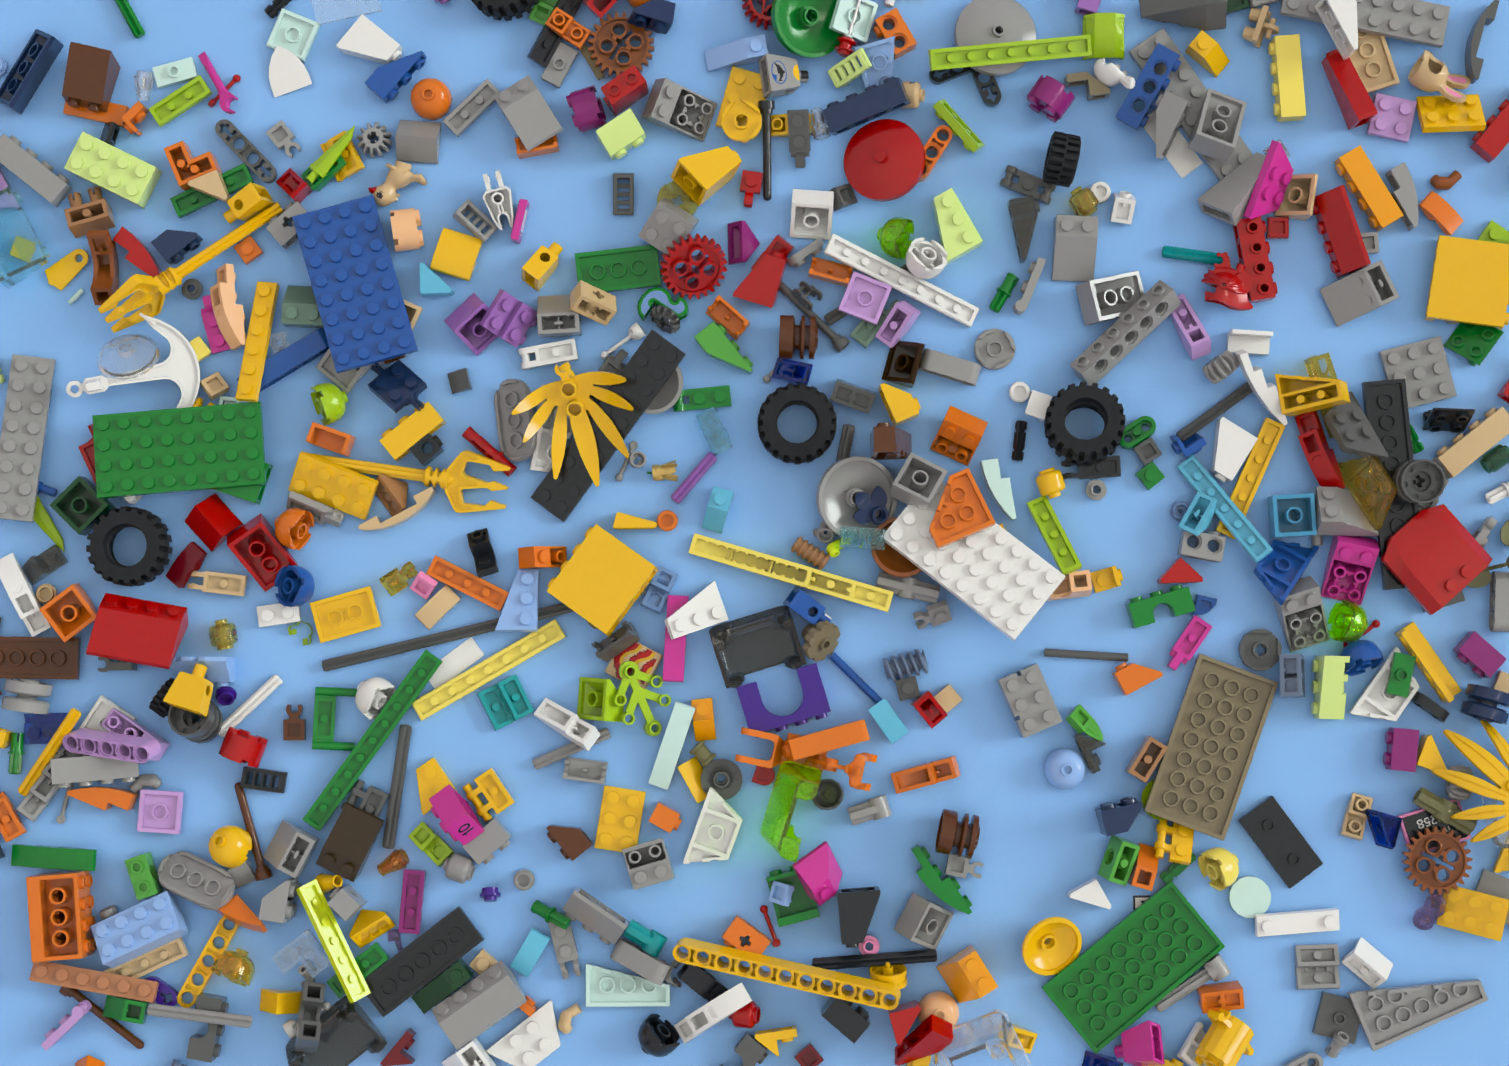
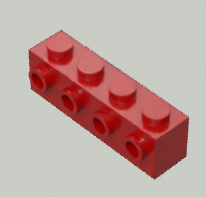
[1233,216,1278,304]

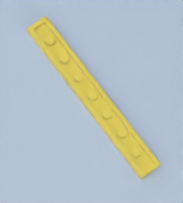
[412,619,566,721]

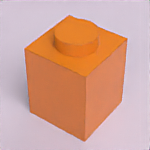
[649,802,682,833]

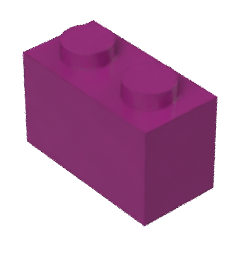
[1453,631,1506,678]
[1383,727,1419,772]

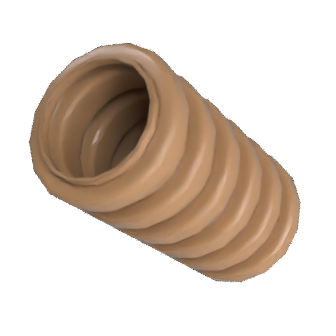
[791,536,830,570]

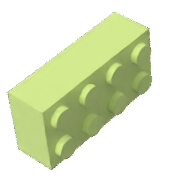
[64,131,162,209]

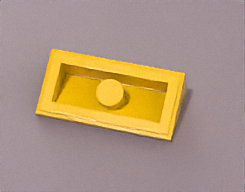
[677,756,707,804]

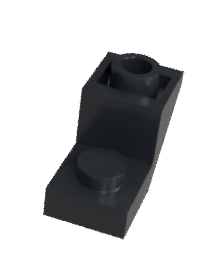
[467,528,499,578]

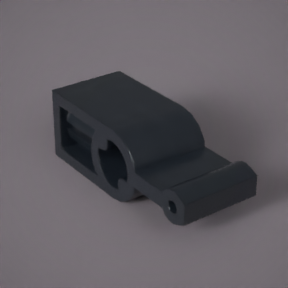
[677,964,729,1002]

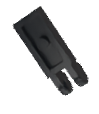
[1061,456,1121,480]

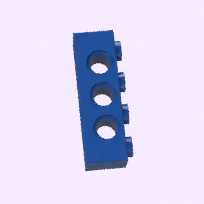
[1115,43,1181,130]

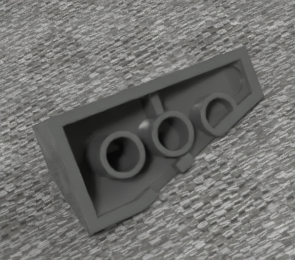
[1139,0,1227,31]

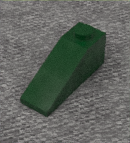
[412,958,474,1014]

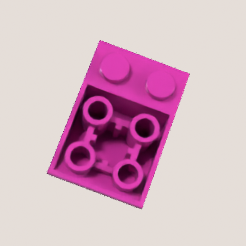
[1320,536,1380,605]

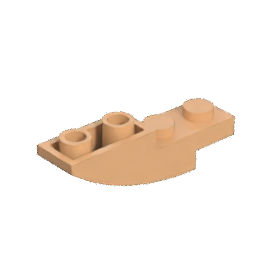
[210,263,246,350]

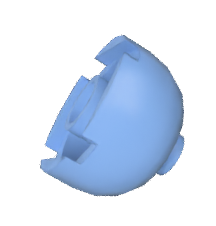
[1043,748,1086,790]

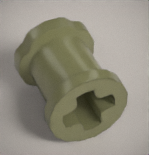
[689,740,716,768]

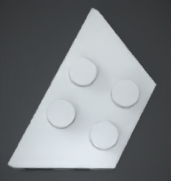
[1349,647,1420,721]
[683,787,743,864]
[486,1000,561,1066]

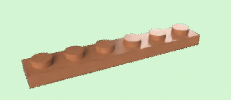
[29,961,160,1004]

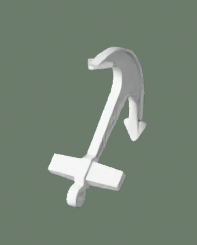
[66,312,201,408]

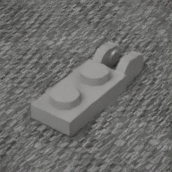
[548,922,581,980]

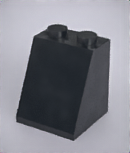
[837,886,881,948]

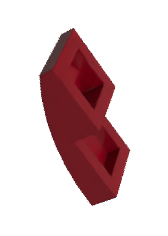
[166,542,207,588]

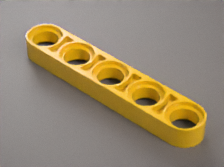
[177,917,239,1008]

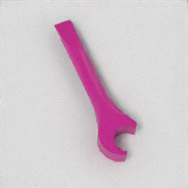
[198,51,238,114]

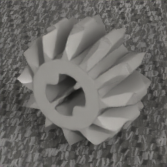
[357,122,392,158]
[1202,351,1239,384]
[1445,765,1473,801]

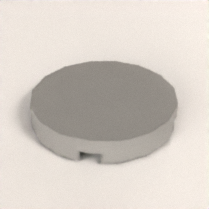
[974,328,1016,370]

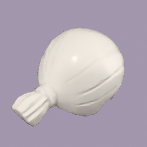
[1094,58,1136,89]

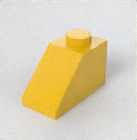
[1185,30,1230,77]

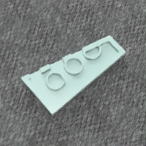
[586,963,670,1007]

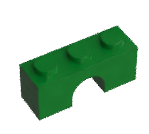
[1125,584,1196,629]

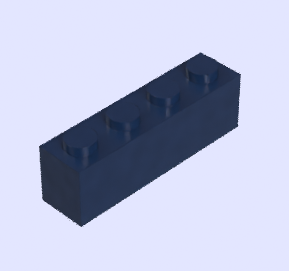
[822,77,910,136]

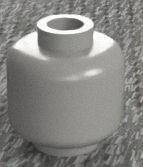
[443,853,476,884]

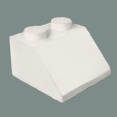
[790,189,834,240]

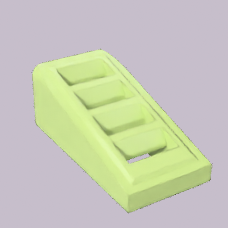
[828,48,872,88]

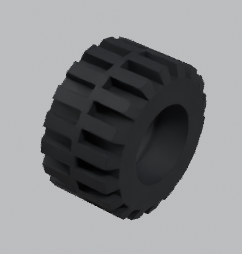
[1043,131,1081,188]

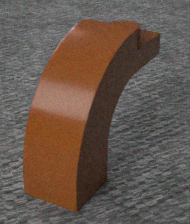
[86,230,119,305]

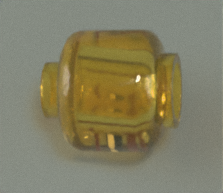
[1068,186,1099,216]

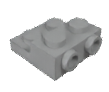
[316,348,372,394]

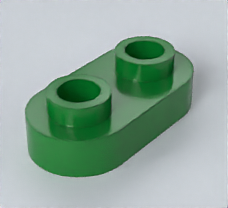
[1119,416,1156,449]

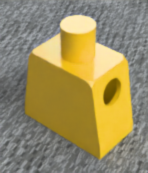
[223,182,275,224]
[522,242,563,292]
[163,663,214,717]

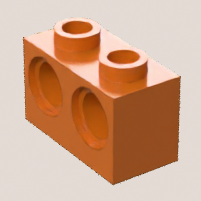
[873,8,917,60]

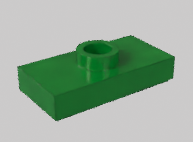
[1385,652,1416,698]

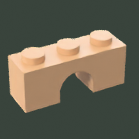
[1047,570,1092,601]

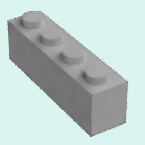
[0,133,73,207]
[50,755,139,788]

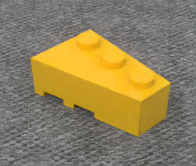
[1275,374,1350,417]

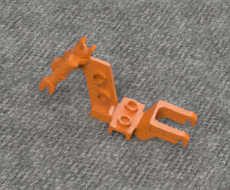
[735,727,878,791]

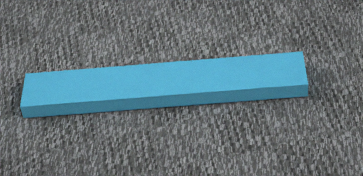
[1176,454,1273,564]

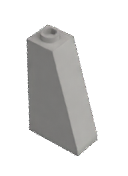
[1197,152,1267,226]

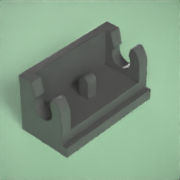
[830,379,876,414]
[591,621,640,662]

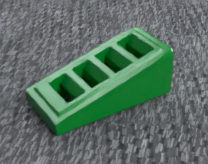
[301,155,348,191]

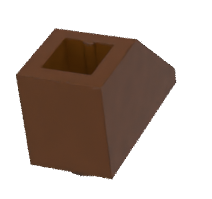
[546,824,593,861]

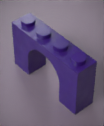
[736,663,831,738]

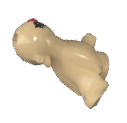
[368,160,427,207]

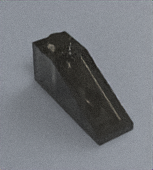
[1007,195,1040,264]

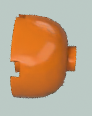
[410,78,452,121]
[274,508,314,550]

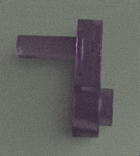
[1413,890,1446,930]

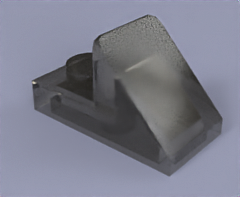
[22,544,68,585]
[1072,734,1106,774]

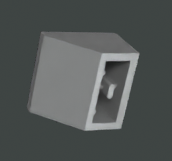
[537,295,581,338]
[263,820,320,878]
[622,838,675,890]
[258,877,301,923]

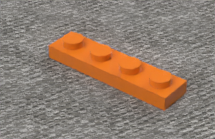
[426,555,509,611]

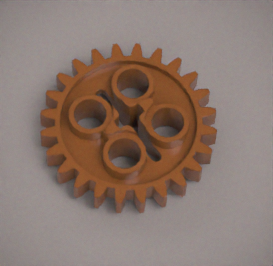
[588,12,654,77]
[1401,826,1473,895]

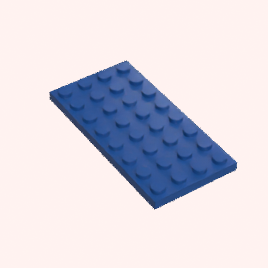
[292,195,418,374]

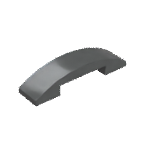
[1465,0,1500,84]

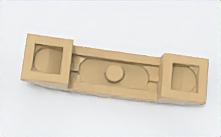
[358,486,436,531]

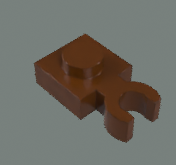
[283,705,306,740]

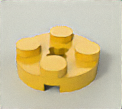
[721,100,762,143]

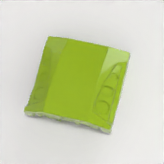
[1082,12,1125,60]

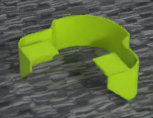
[288,622,313,645]

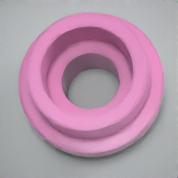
[859,935,880,954]

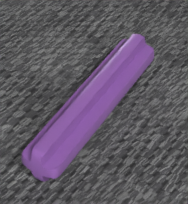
[671,452,717,504]

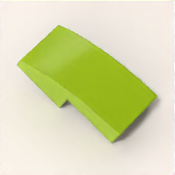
[408,821,455,867]

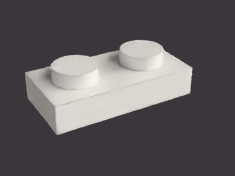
[256,603,302,627]

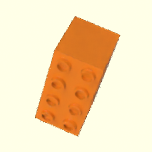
[26,870,97,963]

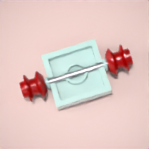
[829,0,878,57]

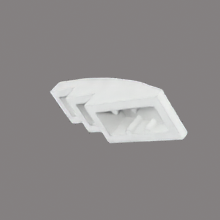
[1234,350,1288,425]

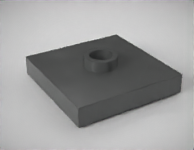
[1312,991,1360,1044]

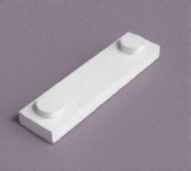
[1255,908,1340,937]

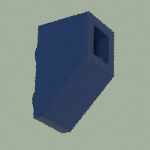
[627,0,676,34]
[151,229,203,265]

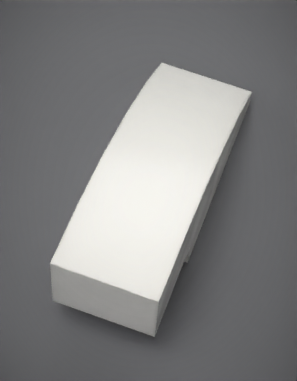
[534,698,600,751]

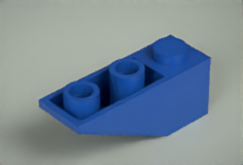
[365,50,427,104]

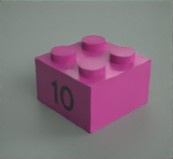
[429,785,485,846]

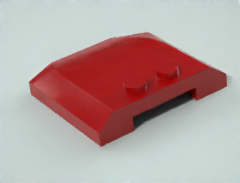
[1381,504,1493,615]

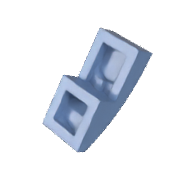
[641,565,678,614]

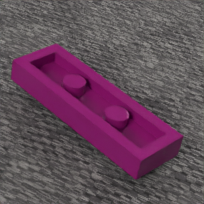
[398,869,426,934]

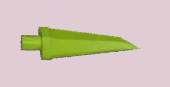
[306,125,355,183]
[34,496,65,553]

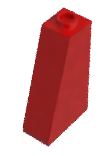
[1321,49,1378,130]

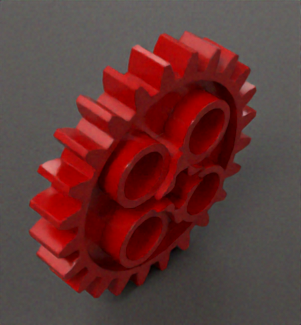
[660,233,727,300]

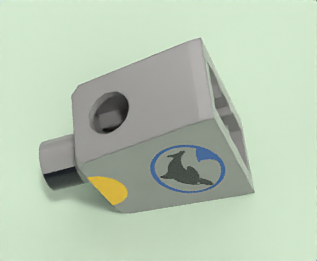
[758,53,809,98]

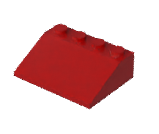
[86,593,188,669]

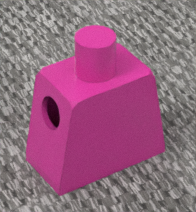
[1114,1021,1165,1066]

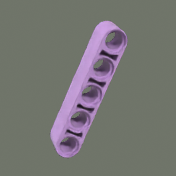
[63,728,161,763]

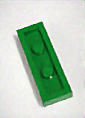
[326,942,390,998]

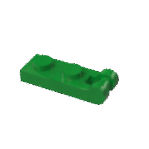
[673,385,731,412]

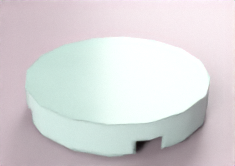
[1228,876,1271,918]

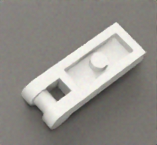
[518,338,579,370]

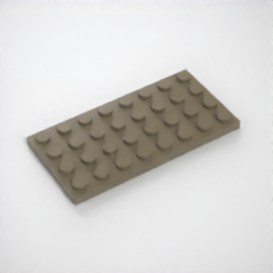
[1143,654,1278,841]

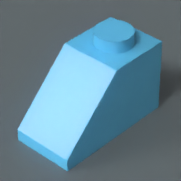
[702,486,734,533]

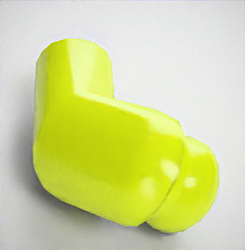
[826,537,853,557]

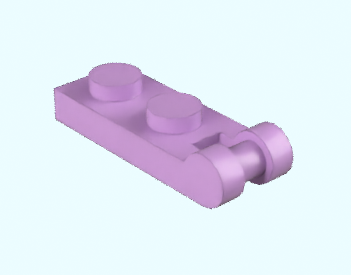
[41,1000,92,1051]

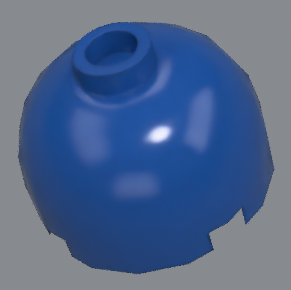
[275,565,315,607]
[1340,638,1384,676]

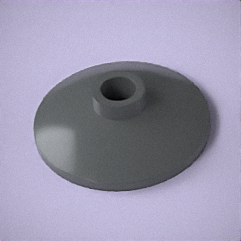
[700,759,742,800]

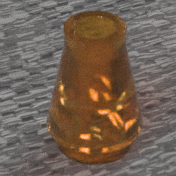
[377,849,410,876]

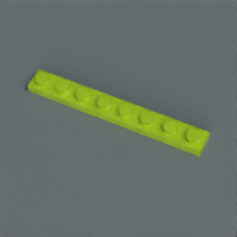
[928,34,1092,71]

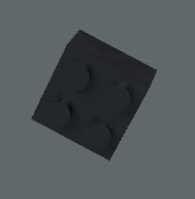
[821,997,871,1043]

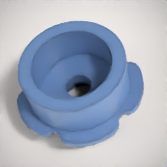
[1170,501,1189,522]

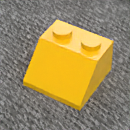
[878,383,921,426]

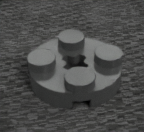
[1238,629,1282,671]

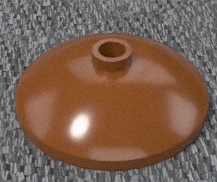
[871,517,922,578]

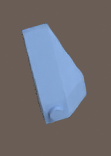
[170,657,235,686]

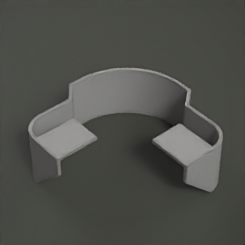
[665,960,682,987]

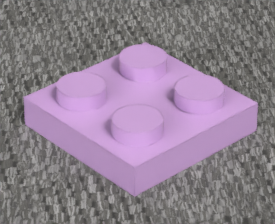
[1366,93,1417,143]
[838,271,892,326]
[137,789,184,834]

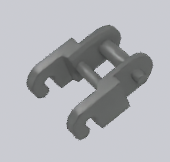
[792,281,823,310]

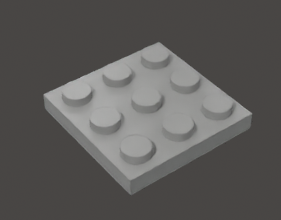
[1378,336,1457,409]

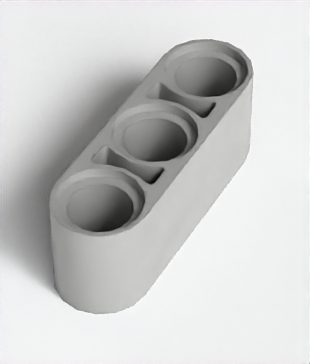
[918,348,982,386]
[1489,571,1509,632]
[610,938,671,986]

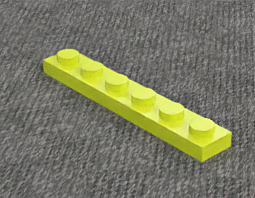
[295,879,371,1003]

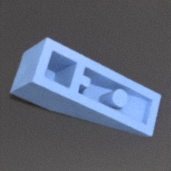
[704,34,768,72]

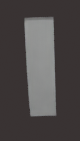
[16,746,83,823]

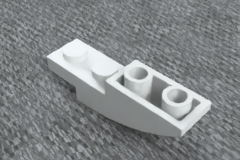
[0,552,52,637]
[674,982,752,1044]

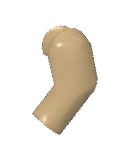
[558,1003,582,1034]

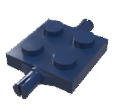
[368,359,427,413]

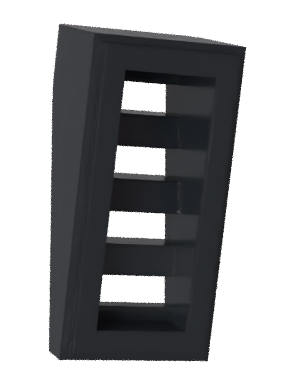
[240,766,288,793]

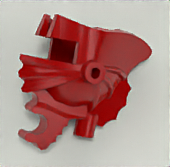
[1201,252,1253,311]

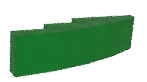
[11,844,97,871]

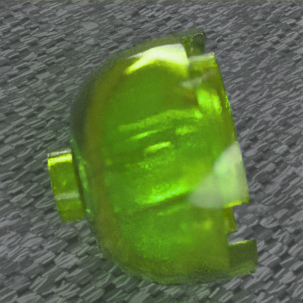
[877,217,914,260]
[1328,600,1368,643]

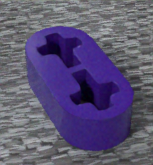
[145,976,178,1006]

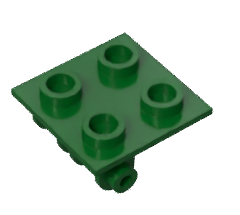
[1444,323,1504,367]

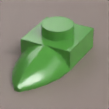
[1065,704,1104,741]

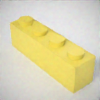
[1268,34,1306,122]

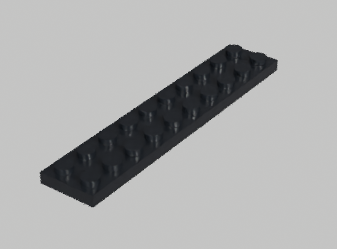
[530,330,686,522]
[1361,378,1419,590]

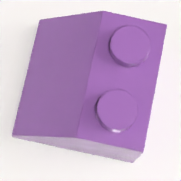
[444,293,497,356]

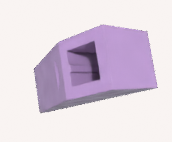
[101,708,170,761]

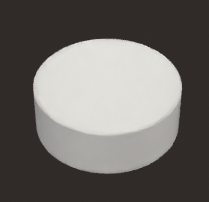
[1089,182,1111,203]
[1009,382,1030,403]

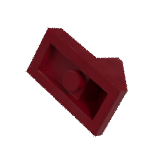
[380,1028,416,1066]

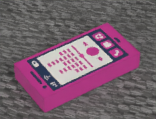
[510,199,530,244]

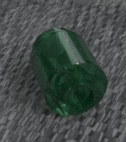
[1479,444,1509,474]

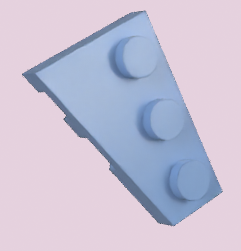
[855,36,895,88]

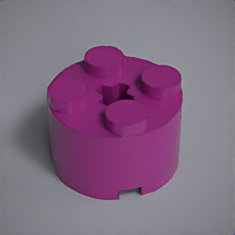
[1026,75,1075,123]
[566,85,607,132]

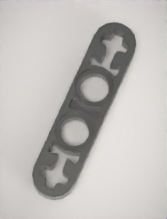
[215,119,278,183]

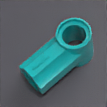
[623,919,668,957]

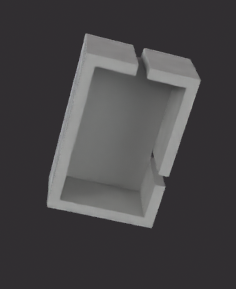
[997,664,1063,738]

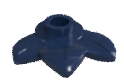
[853,486,888,525]

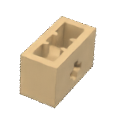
[570,280,617,326]

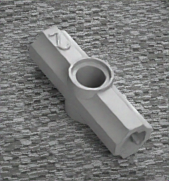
[876,572,940,603]

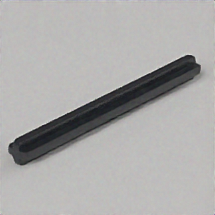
[812,949,937,970]

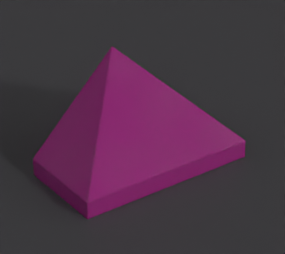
[728,221,760,265]

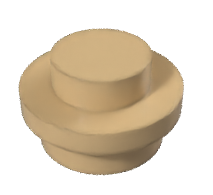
[36,584,57,604]

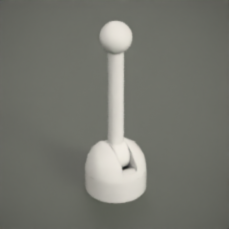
[601,322,646,359]
[282,1002,331,1039]

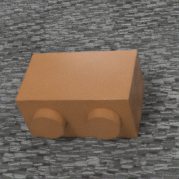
[1125,735,1168,783]

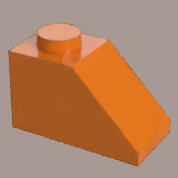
[1112,662,1163,695]

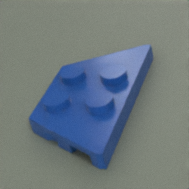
[1254,540,1319,605]

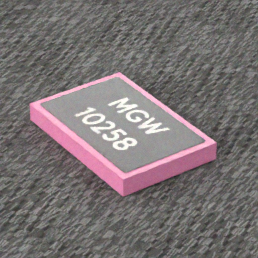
[1397,799,1471,854]

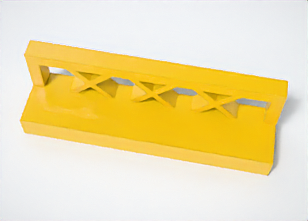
[1394,622,1462,703]

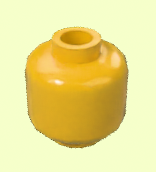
[1035,467,1066,499]

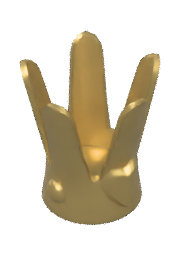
[647,460,678,482]

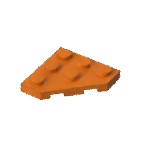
[929,468,995,549]

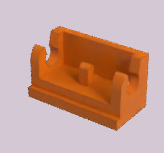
[514,134,560,159]
[808,257,853,287]
[706,295,750,340]
[1196,980,1245,1014]

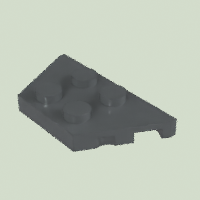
[1323,391,1389,461]

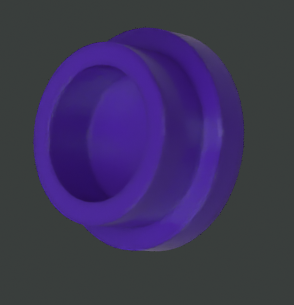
[215,686,237,706]
[480,887,501,902]

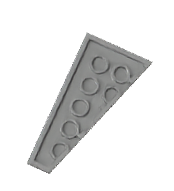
[1347,979,1488,1051]

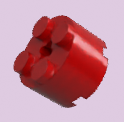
[218,726,268,768]

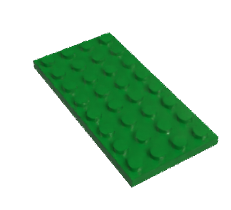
[92,401,267,499]
[1041,881,1225,1054]

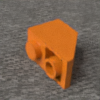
[518,546,567,569]
[1128,843,1159,891]

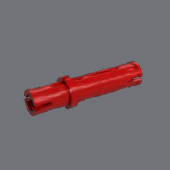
[462,426,517,477]

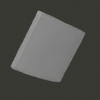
[1295,944,1340,990]

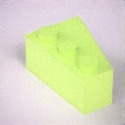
[932,188,983,265]
[1311,656,1350,719]

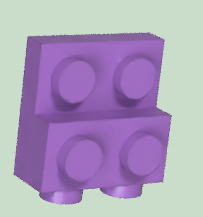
[479,289,537,348]

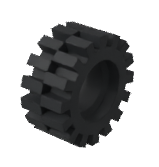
[149,678,175,718]

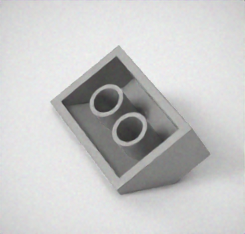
[562,887,630,945]

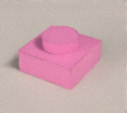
[410,571,438,600]

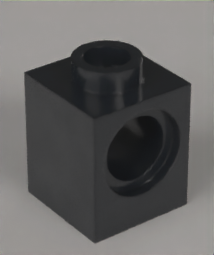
[409,433,444,466]

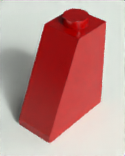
[733,250,788,308]

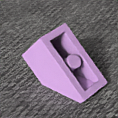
[875,300,921,348]

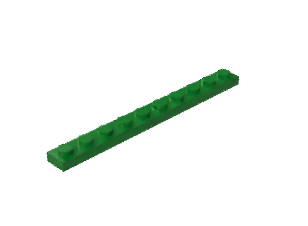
[302,649,443,831]

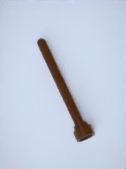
[234,782,273,882]
[59,987,144,1049]

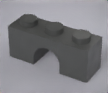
[294,981,325,1053]
[186,992,229,1062]
[720,1031,768,1066]

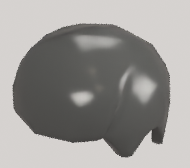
[811,779,844,811]

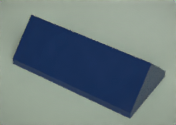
[0,29,64,115]

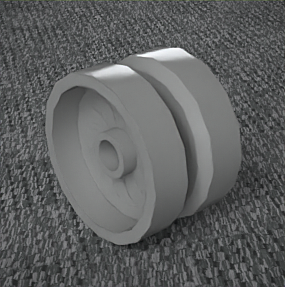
[1,678,53,714]

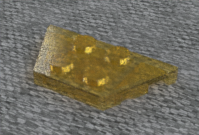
[1338,456,1398,530]

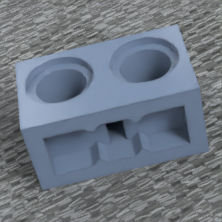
[1279,654,1305,698]

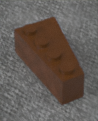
[870,423,912,460]

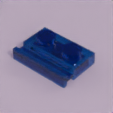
[24,713,68,744]

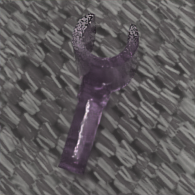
[387,929,403,952]

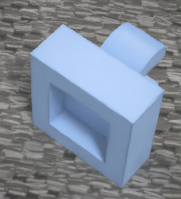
[768,880,795,907]

